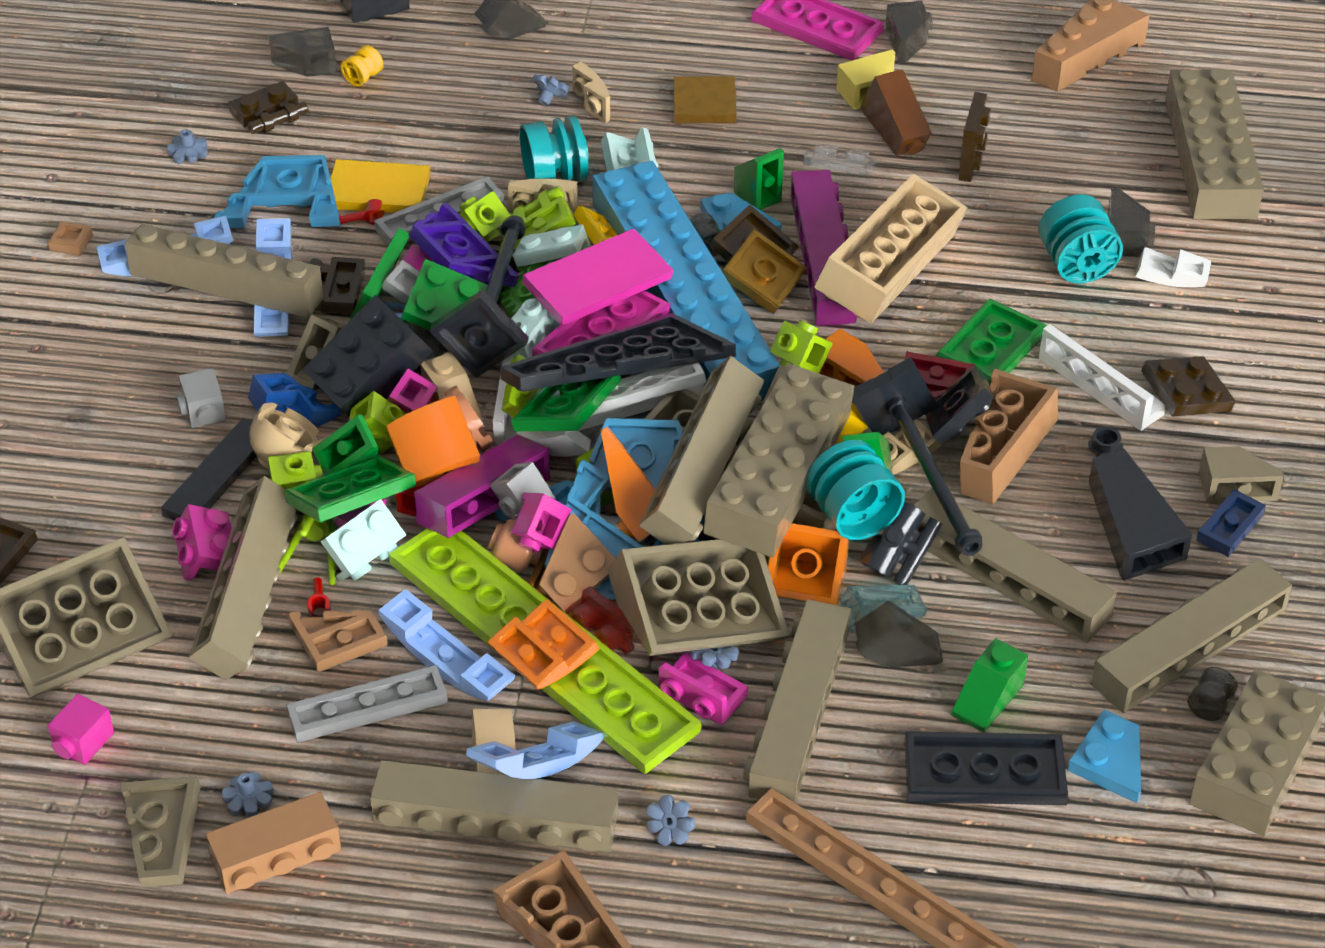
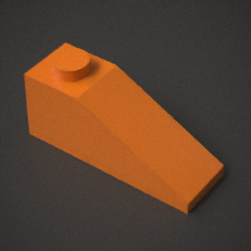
[819,328,884,388]
[601,427,656,542]

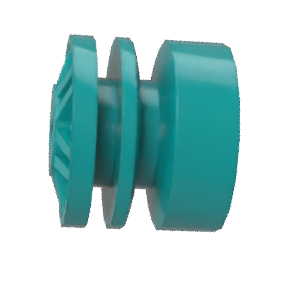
[519,115,589,183]
[1038,194,1123,284]
[806,440,905,540]

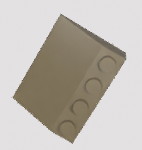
[0,537,172,699]
[608,539,790,656]

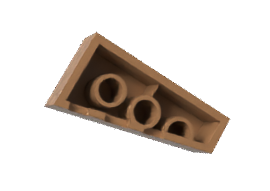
[1031,0,1150,92]
[960,369,1058,504]
[492,850,632,948]

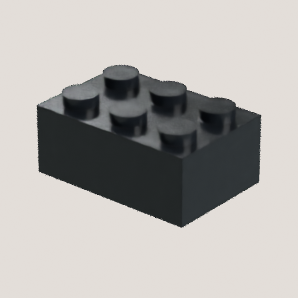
[302,295,433,417]

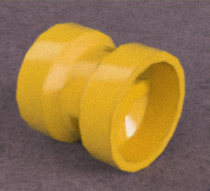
[340,45,384,87]

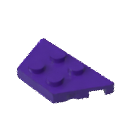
[409,203,520,287]

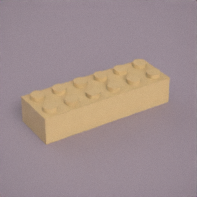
[814,173,968,324]

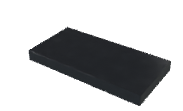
[904,731,1068,805]

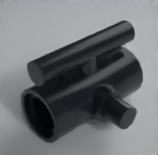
[859,501,943,588]

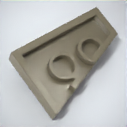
[120,776,201,887]

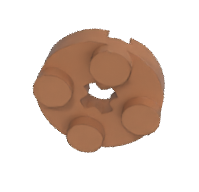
[440,385,495,452]

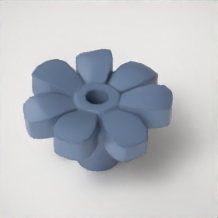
[532,74,569,106]
[167,129,208,164]
[690,646,739,670]
[222,772,274,817]
[646,795,695,846]

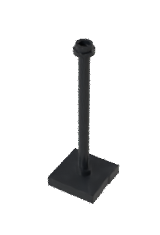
[429,215,529,378]
[852,357,983,556]

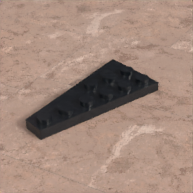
[500,313,736,392]

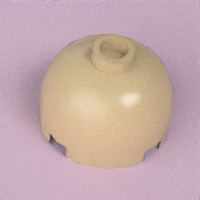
[249,403,323,469]

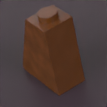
[860,69,932,156]

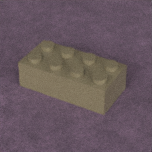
[1189,669,1325,837]

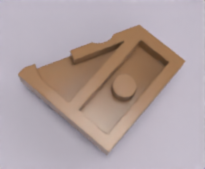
[539,513,616,614]
[288,610,388,672]

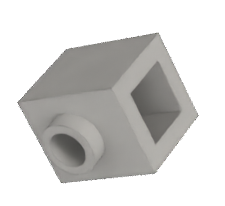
[177,368,226,428]
[490,462,556,520]

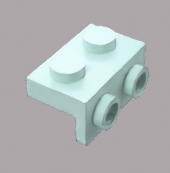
[601,127,658,171]
[513,224,591,267]
[321,499,406,582]

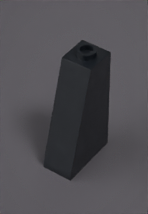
[1089,448,1192,581]

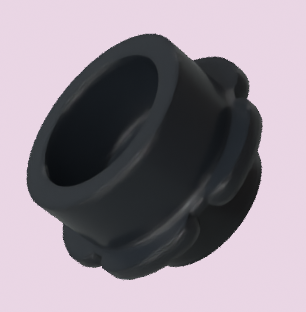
[1088,426,1123,456]

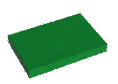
[349,228,409,321]
[936,298,1047,385]
[511,375,621,432]
[284,455,417,522]

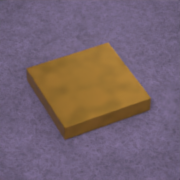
[674,76,737,123]
[722,229,807,315]

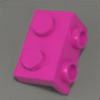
[172,504,232,581]
[659,652,748,726]

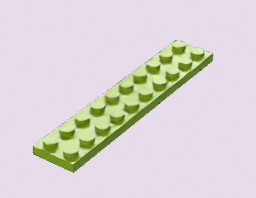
[389,528,701,774]

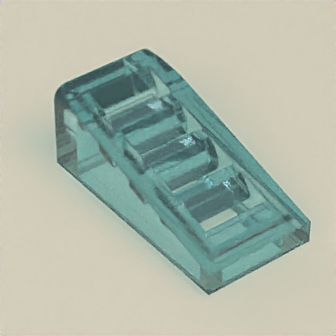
[840,585,927,631]

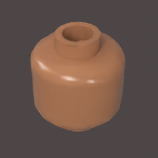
[487,518,544,573]

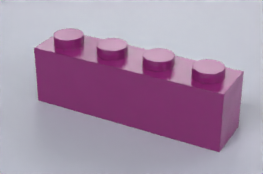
[414,434,550,538]

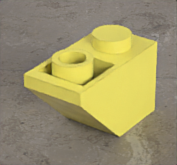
[837,49,895,110]

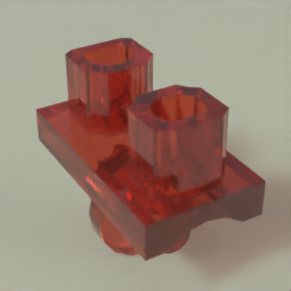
[570,586,635,655]

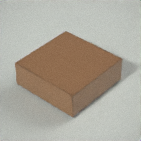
[48,221,93,256]

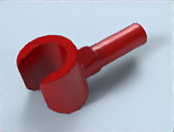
[339,199,385,225]
[307,577,331,618]

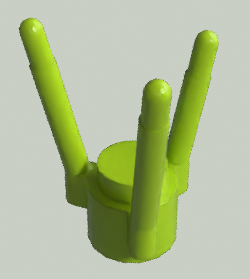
[278,513,338,586]

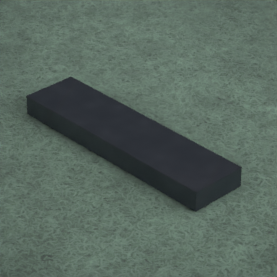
[161,418,257,521]

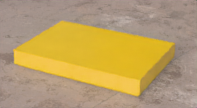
[331,159,431,213]

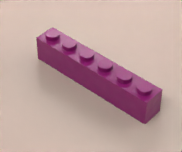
[790,169,857,326]

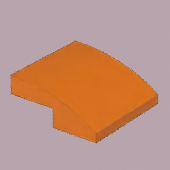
[386,395,480,489]
[488,599,600,690]

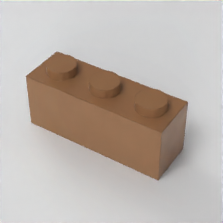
[205,791,341,894]

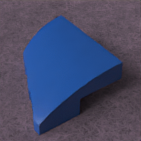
[248,373,341,427]

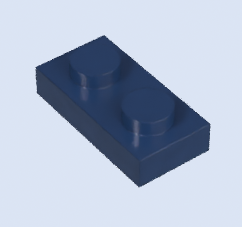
[1196,489,1266,557]

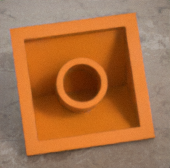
[768,523,849,606]

